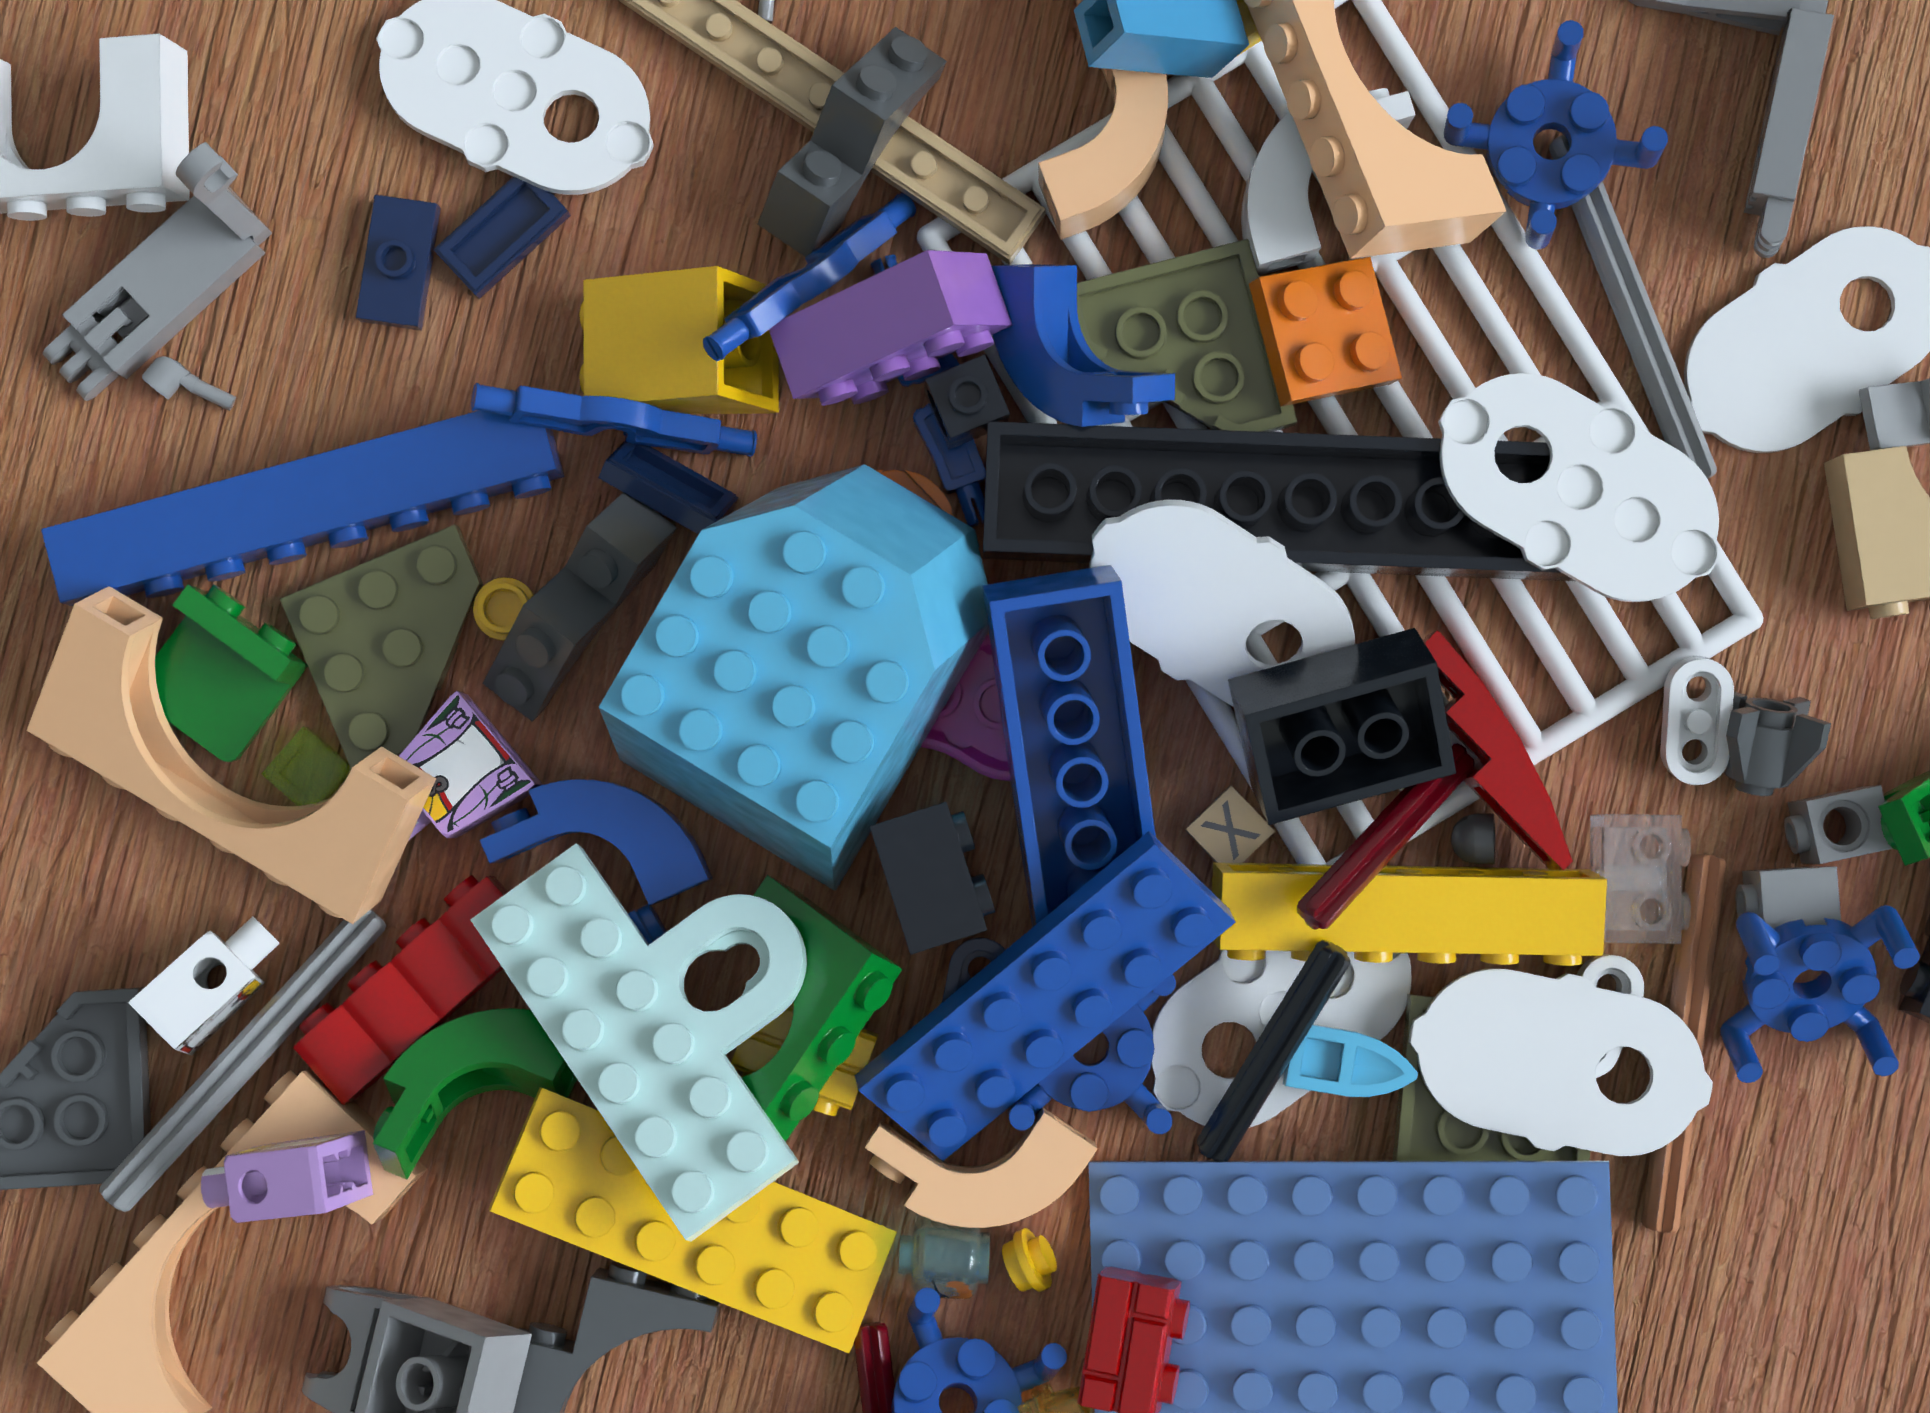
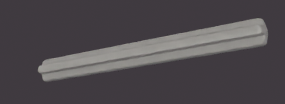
[1549,135,1717,479]
[99,910,386,1212]

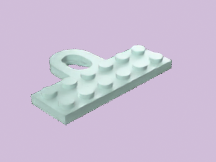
[470,843,807,1242]

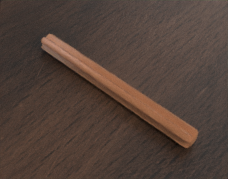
[1642,854,1726,1233]

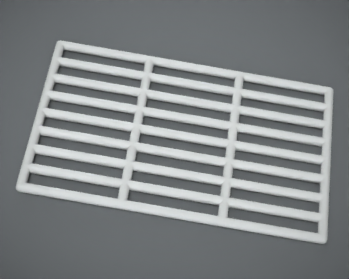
[917,0,1763,865]

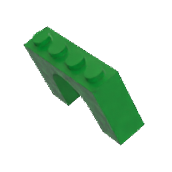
[741,875,903,1142]

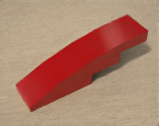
[1422,630,1573,871]

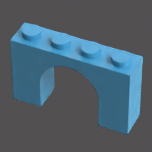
[1074,0,1249,78]

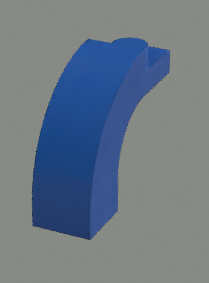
[991,264,1175,427]
[480,779,713,905]

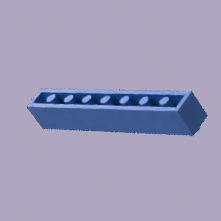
[41,411,565,606]

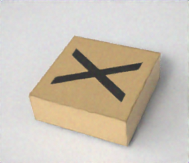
[1184,786,1275,863]

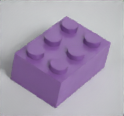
[769,250,1012,406]

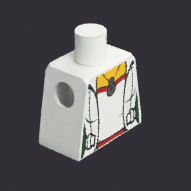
[128,916,280,1056]

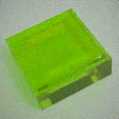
[261,726,351,806]

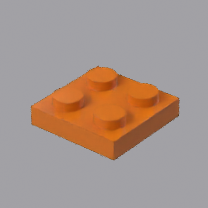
[1249,257,1402,407]

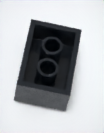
[1228,628,1456,825]
[870,802,996,955]

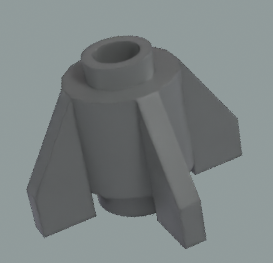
[1724,691,1831,796]

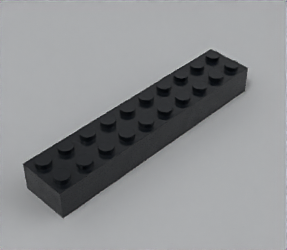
[983,421,1575,581]

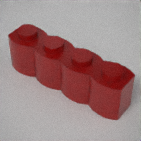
[293,875,508,1106]

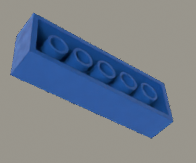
[982,565,1156,928]

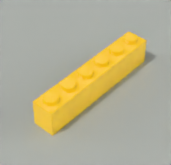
[1212,863,1607,966]

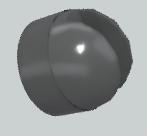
[1450,813,1495,864]

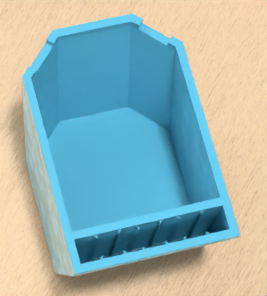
[599,464,989,891]

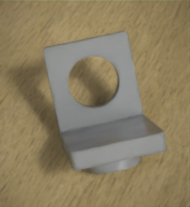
[1859,378,1930,450]

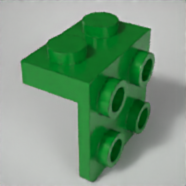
[155,584,308,762]

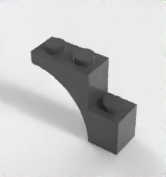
[758,27,947,257]
[482,492,677,722]
[513,1262,721,1413]

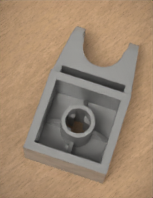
[302,1285,532,1413]

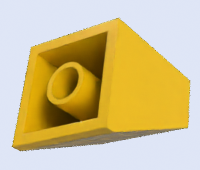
[579,266,779,414]

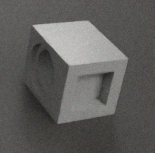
[1784,785,1893,864]
[1735,866,1841,929]

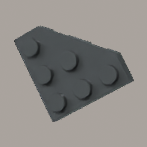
[0,987,151,1190]

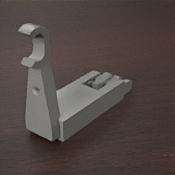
[1628,0,1834,258]
[43,142,272,401]

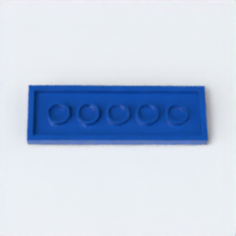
[855,831,1236,1161]

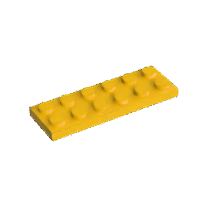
[488,1087,897,1353]

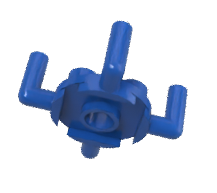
[1444,20,1668,250]
[1720,905,1920,1083]
[1008,974,1176,1134]
[891,1287,1067,1413]

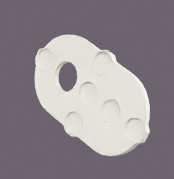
[376,0,654,195]
[1684,226,1930,453]
[1438,373,1721,602]
[1089,500,1355,707]
[1151,950,1412,1128]
[1408,968,1713,1156]

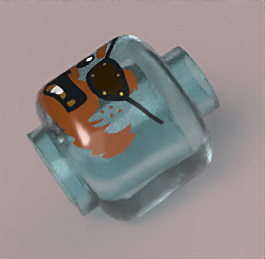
[898,1216,990,1299]

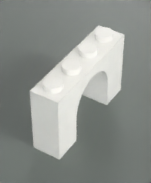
[0,33,190,221]

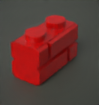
[1077,1267,1190,1413]

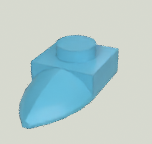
[1283,1024,1418,1097]

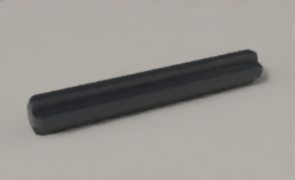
[1197,940,1350,1162]

